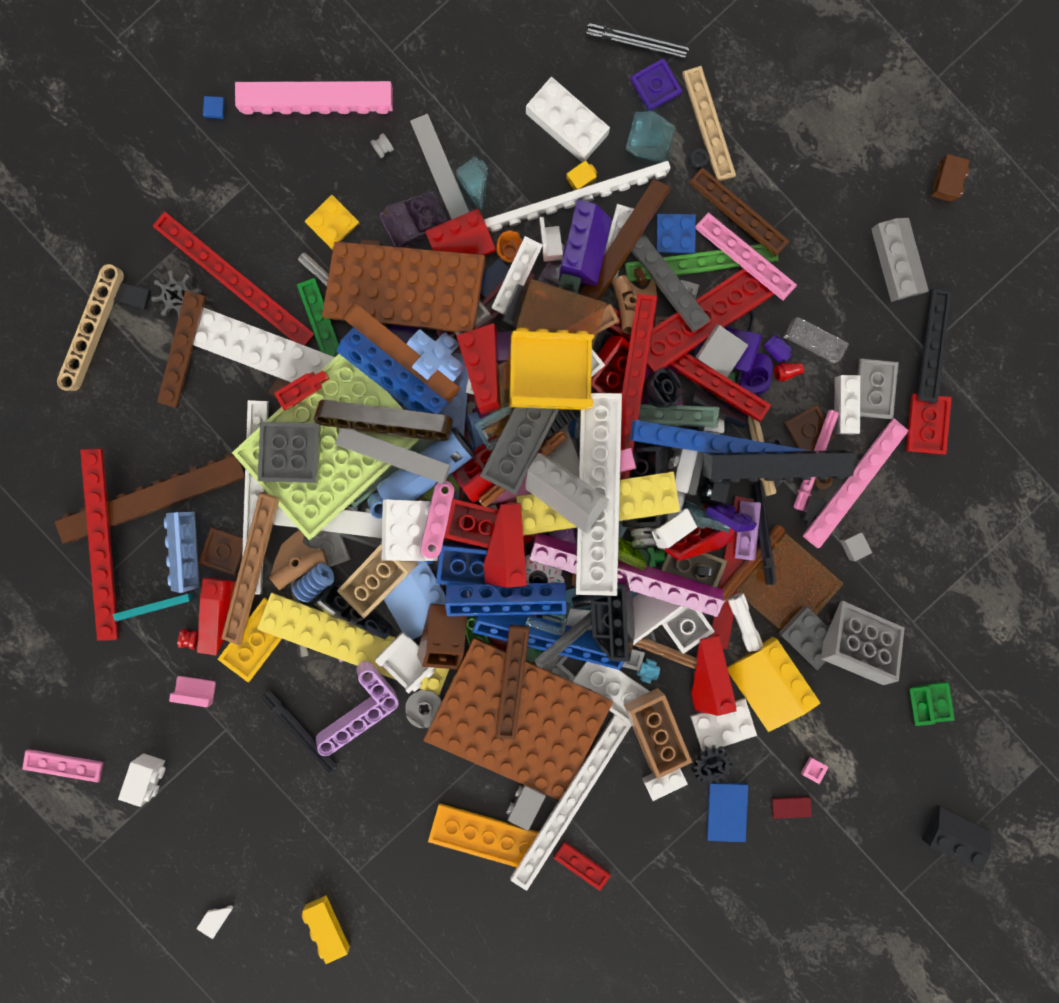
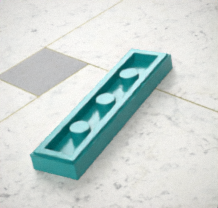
[113,592,195,621]

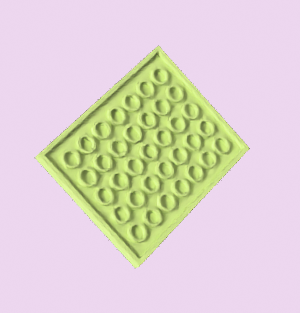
[232,354,421,540]

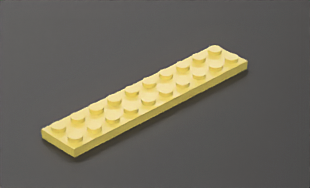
[258,592,449,695]

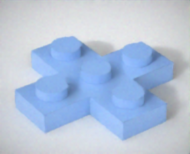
[407,329,466,382]

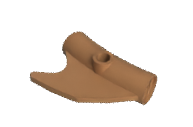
[611,275,657,334]
[269,530,328,590]

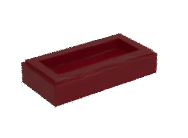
[771,796,812,819]

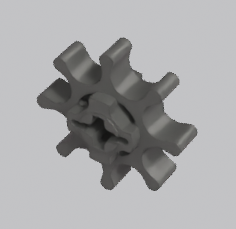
[151,271,202,318]

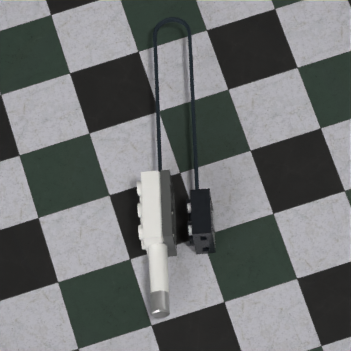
[658,309,755,551]

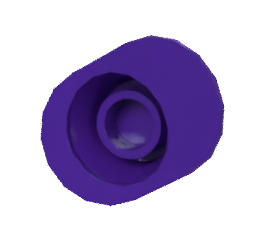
[741,353,773,397]

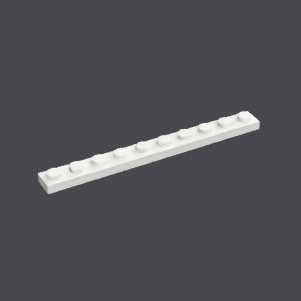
[484,161,670,232]
[242,400,269,594]
[510,714,631,891]

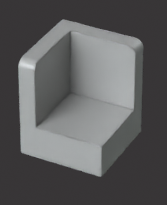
[840,533,872,561]

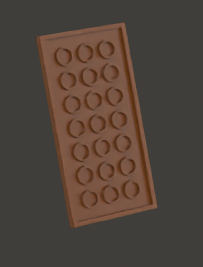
[322,242,485,333]

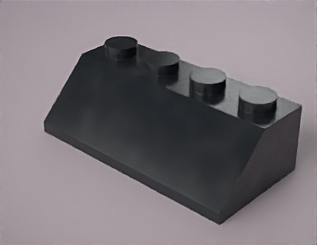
[622,447,668,528]

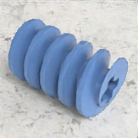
[292,563,334,602]

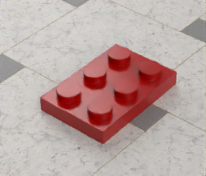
[906,394,952,455]

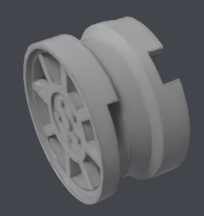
[630,528,657,548]

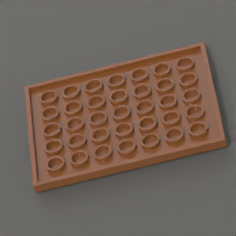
[424,637,613,800]

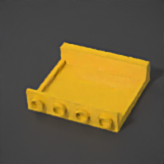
[509,328,594,410]

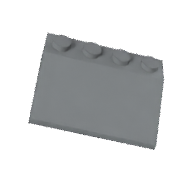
[821,601,905,685]

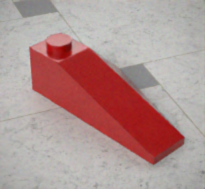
[484,503,526,587]
[665,505,734,561]
[197,577,236,655]
[691,634,737,716]

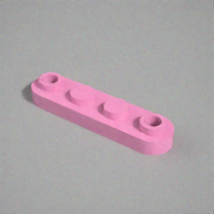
[420,481,454,559]

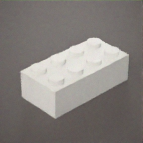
[526,77,610,162]

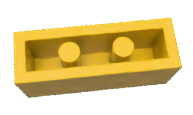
[302,895,350,964]

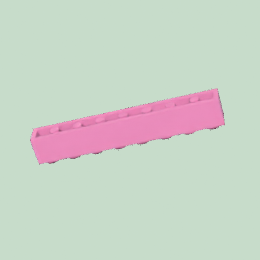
[235,81,393,114]

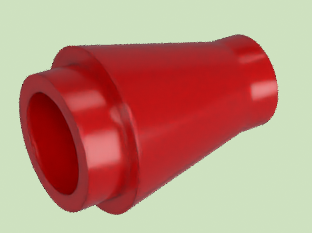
[774,362,804,382]

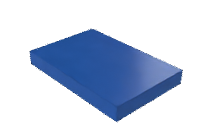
[707,782,748,842]

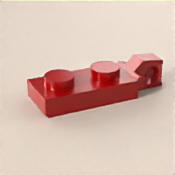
[274,371,330,411]

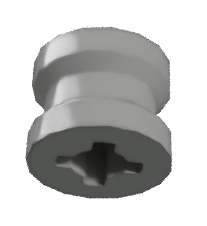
[370,133,394,158]

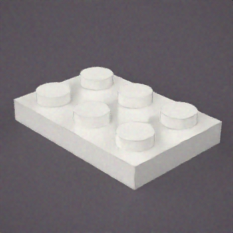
[690,698,757,751]

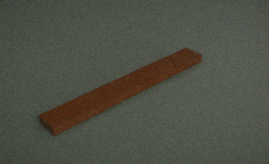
[570,179,671,318]

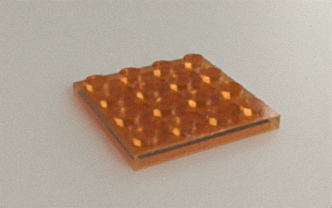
[736,533,844,631]

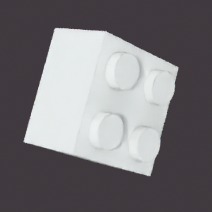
[662,607,715,654]
[118,753,165,807]

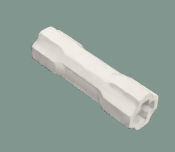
[727,593,764,652]

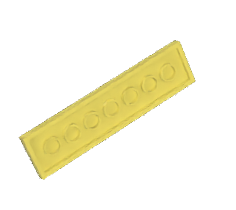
[516,472,680,536]

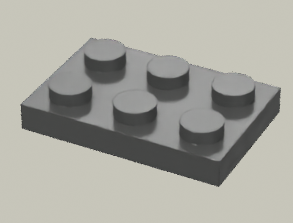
[779,605,829,671]

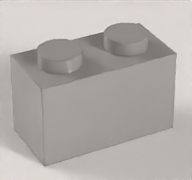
[506,785,546,831]

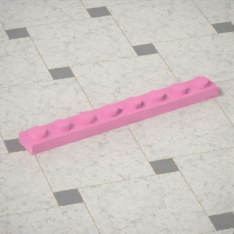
[803,419,909,548]

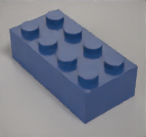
[436,540,488,585]

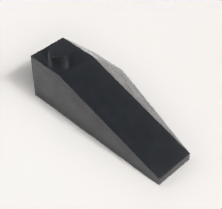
[314,582,393,640]

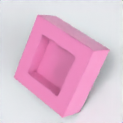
[801,757,828,784]

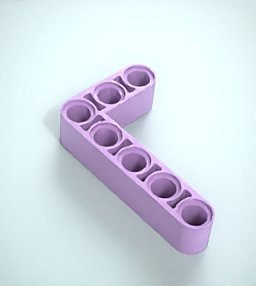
[316,661,398,756]

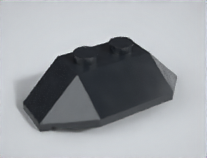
[591,583,635,662]

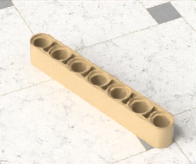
[57,264,124,391]

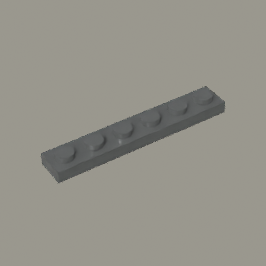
[631,233,710,332]

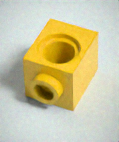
[566,160,597,191]

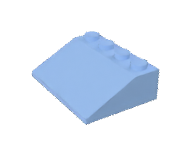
[164,512,200,593]
[384,561,446,640]

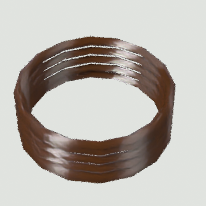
[633,266,647,286]

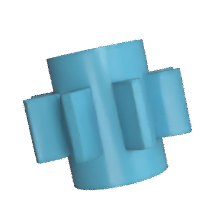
[637,658,660,684]

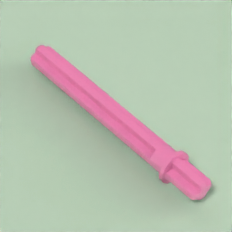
[794,410,839,510]

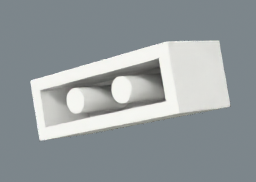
[834,375,860,435]

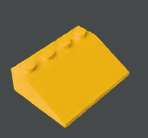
[727,637,820,732]

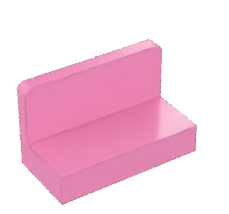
[169,676,216,707]

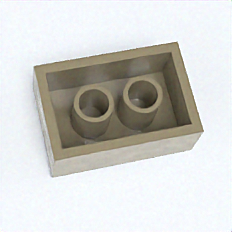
[658,552,727,587]

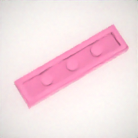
[22,749,104,782]

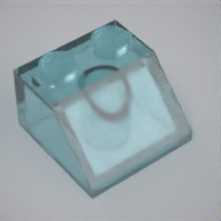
[625,111,675,163]
[456,156,488,212]

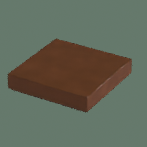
[783,404,836,451]
[198,527,243,576]

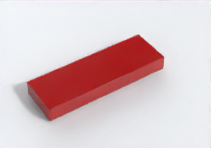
[553,841,611,891]

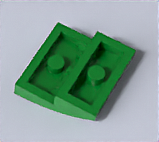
[909,681,955,726]

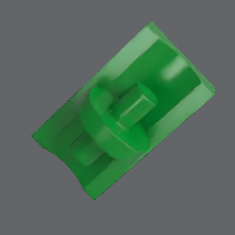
[632,547,665,567]

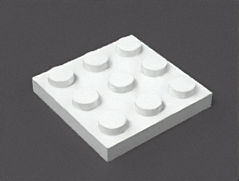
[382,500,438,561]

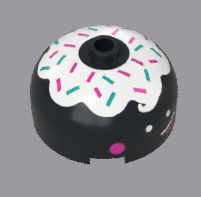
[524,546,571,587]

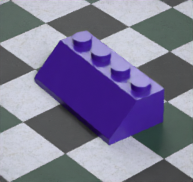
[559,199,612,286]

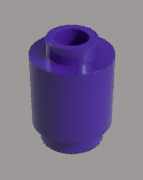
[764,334,793,363]

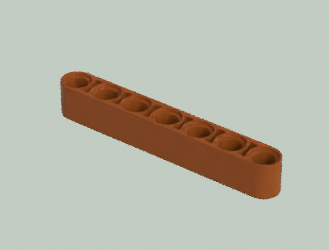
[342,302,461,404]

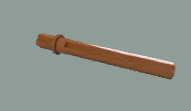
[478,430,567,507]
[722,524,785,606]

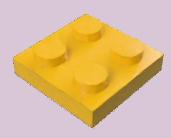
[305,195,360,250]

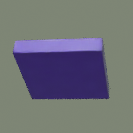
[630,58,682,112]
[724,327,762,373]

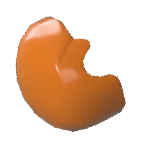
[496,230,523,263]

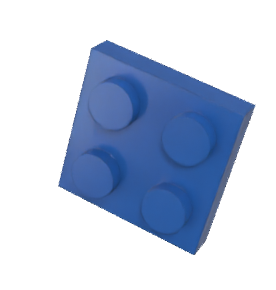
[656,214,696,254]

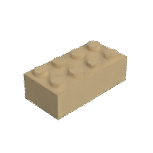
[337,544,419,618]

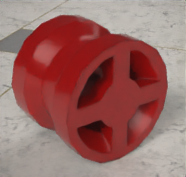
[177,629,198,650]

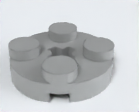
[405,689,442,728]

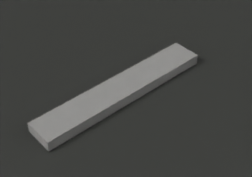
[410,114,469,220]
[335,428,451,484]

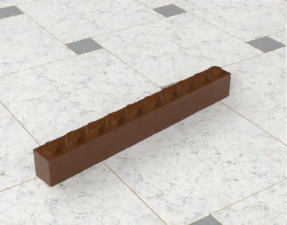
[55,453,245,544]

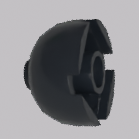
[643,368,682,408]

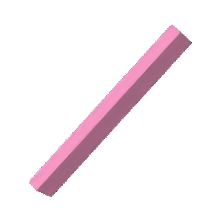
[695,212,797,301]

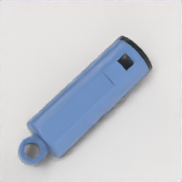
[368,427,476,519]

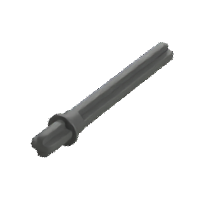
[535,612,592,668]

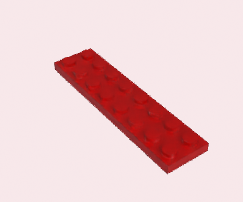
[647,268,775,372]

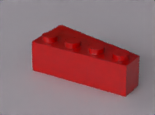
[456,323,501,415]

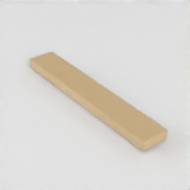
[682,66,736,181]

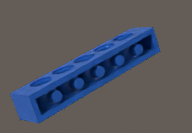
[336,327,448,414]
[445,583,566,616]

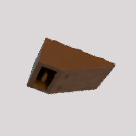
[417,603,467,669]

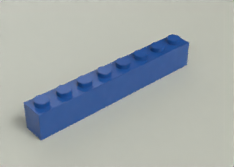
[472,615,625,670]

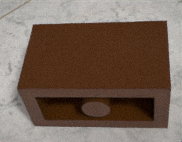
[931,154,970,202]

